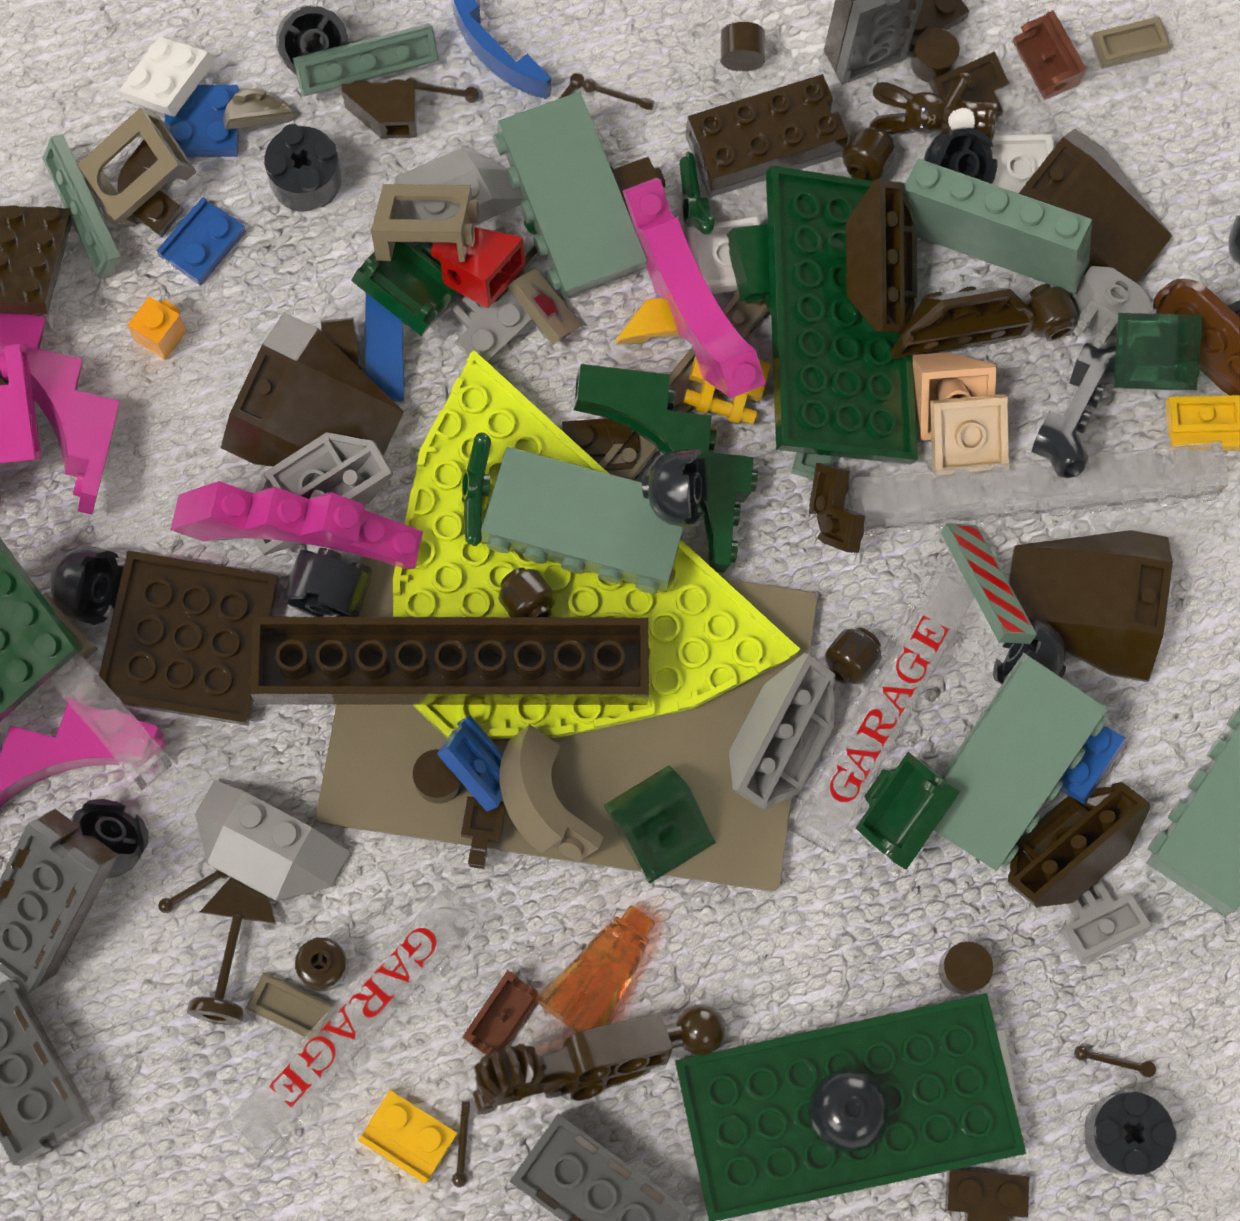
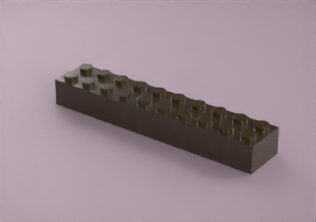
[250,617,649,705]

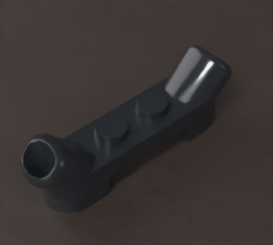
[1031,342,1136,478]

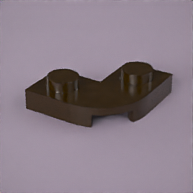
[117,139,184,237]
[809,463,866,553]

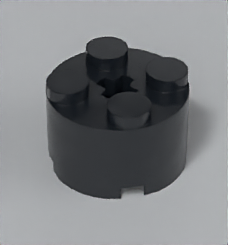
[264,124,342,212]
[283,548,372,617]
[1084,1092,1177,1176]

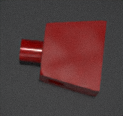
[431,226,526,309]

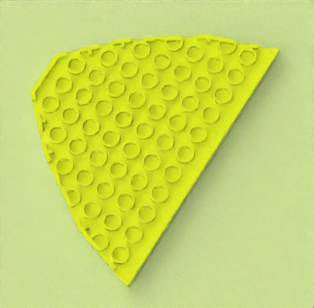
[393,350,800,739]

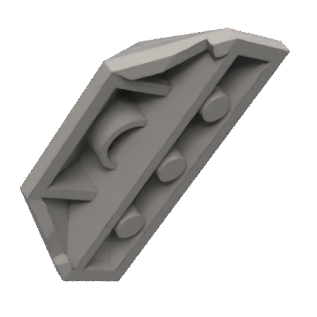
[394,148,524,245]
[254,432,393,556]
[729,654,835,810]
[195,780,351,901]

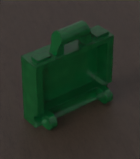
[726,224,771,315]
[351,242,460,336]
[856,752,960,870]

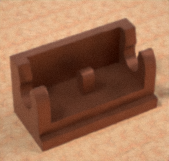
[1012,10,1086,100]
[462,970,541,1055]

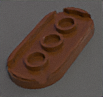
[1153,279,1240,395]

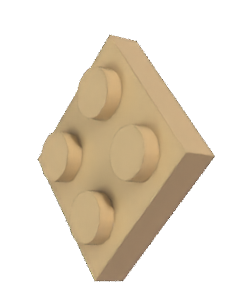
[930,394,1009,477]

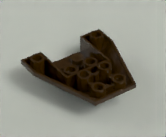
[1019,128,1173,289]
[220,312,404,467]
[1008,530,1173,682]

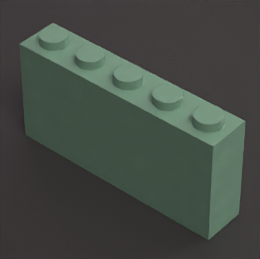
[493,91,647,299]
[905,158,1092,294]
[481,447,684,594]
[934,653,1108,871]
[1146,706,1240,916]

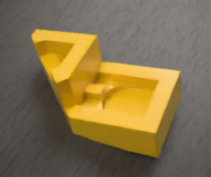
[615,298,679,344]

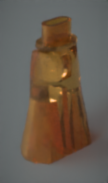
[535,905,656,1032]

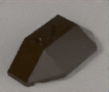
[846,179,918,334]
[890,286,1038,360]
[1007,782,1151,907]

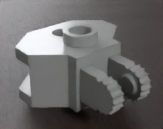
[1070,266,1153,349]

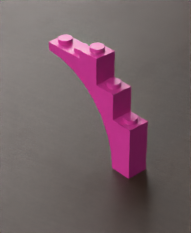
[170,481,423,570]

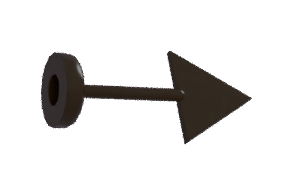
[187,877,277,1025]

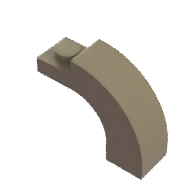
[499,724,604,863]

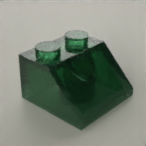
[1114,313,1202,390]
[603,765,715,884]

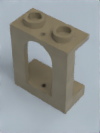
[77,108,197,227]
[371,184,480,262]

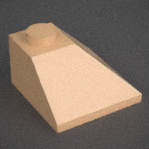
[913,352,996,441]

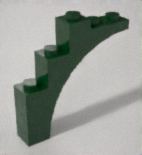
[573,364,758,573]

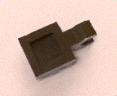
[461,796,506,869]

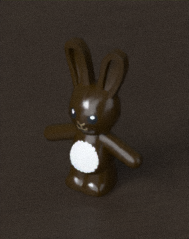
[869,73,997,141]

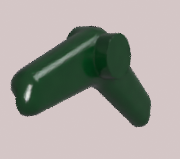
[679,151,715,235]
[462,432,491,546]

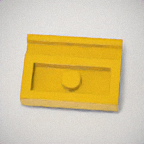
[1165,395,1240,452]
[358,1090,458,1184]

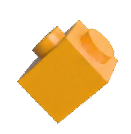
[127,296,187,360]

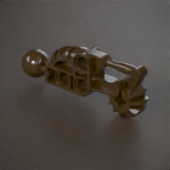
[472,1004,726,1115]

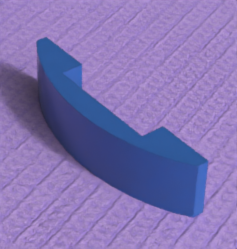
[452,0,551,99]
[365,293,404,402]

